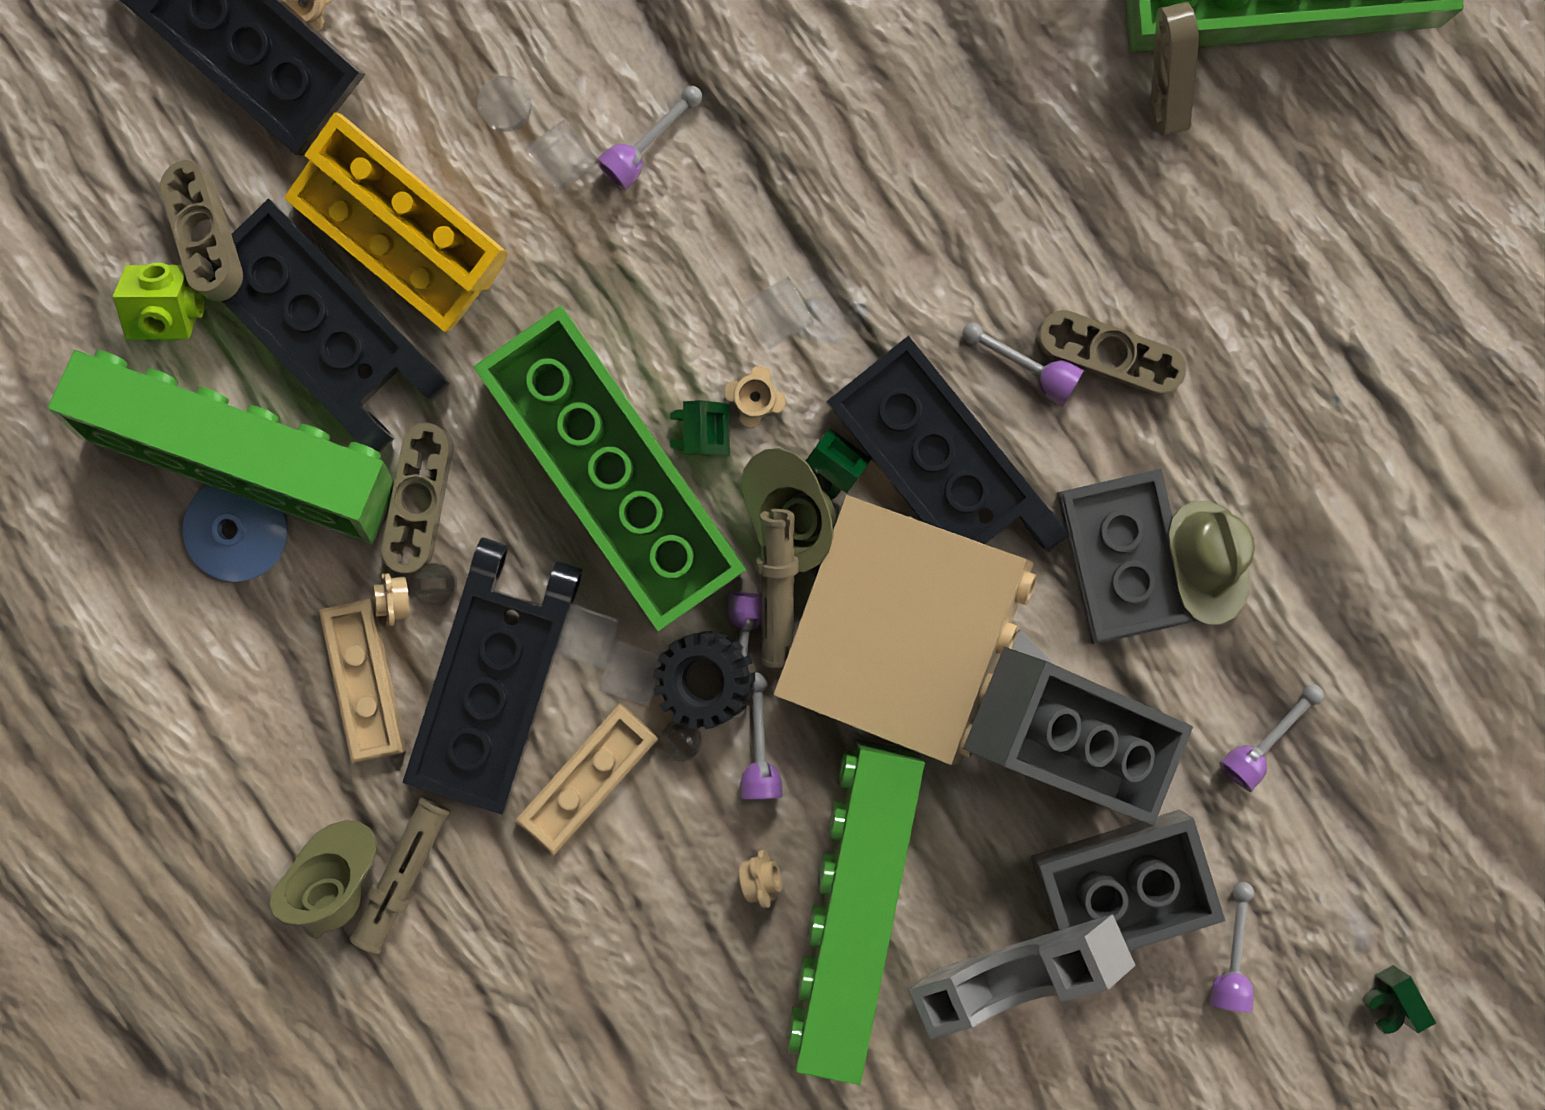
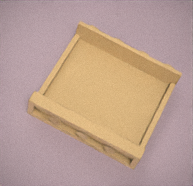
[774,495,1037,765]

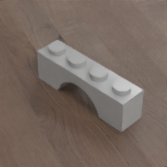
[909,914,1136,1039]

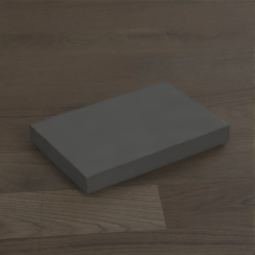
[1057,468,1196,645]

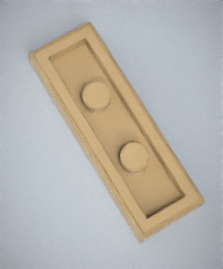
[319,598,406,763]
[515,703,659,856]

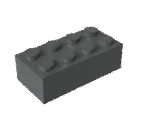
[963,646,1193,825]

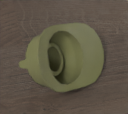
[741,448,836,572]
[1168,501,1255,625]
[269,820,376,939]

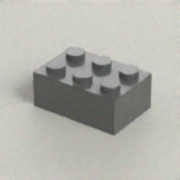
[1031,809,1226,951]

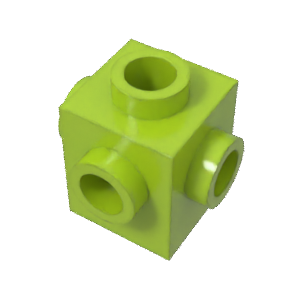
[112,262,204,341]

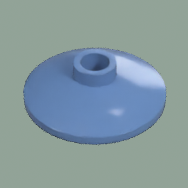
[182,485,288,582]

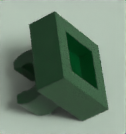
[670,400,730,456]
[805,428,871,500]
[1362,965,1436,1034]

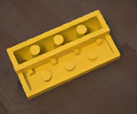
[284,112,507,332]

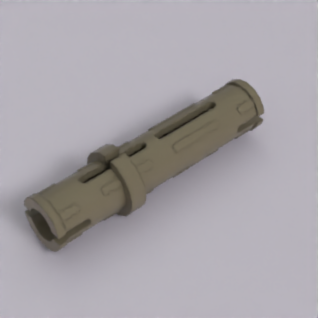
[756,509,799,668]
[349,797,450,954]

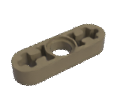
[1151,2,1199,136]
[160,160,243,302]
[1037,310,1186,395]
[381,423,453,573]

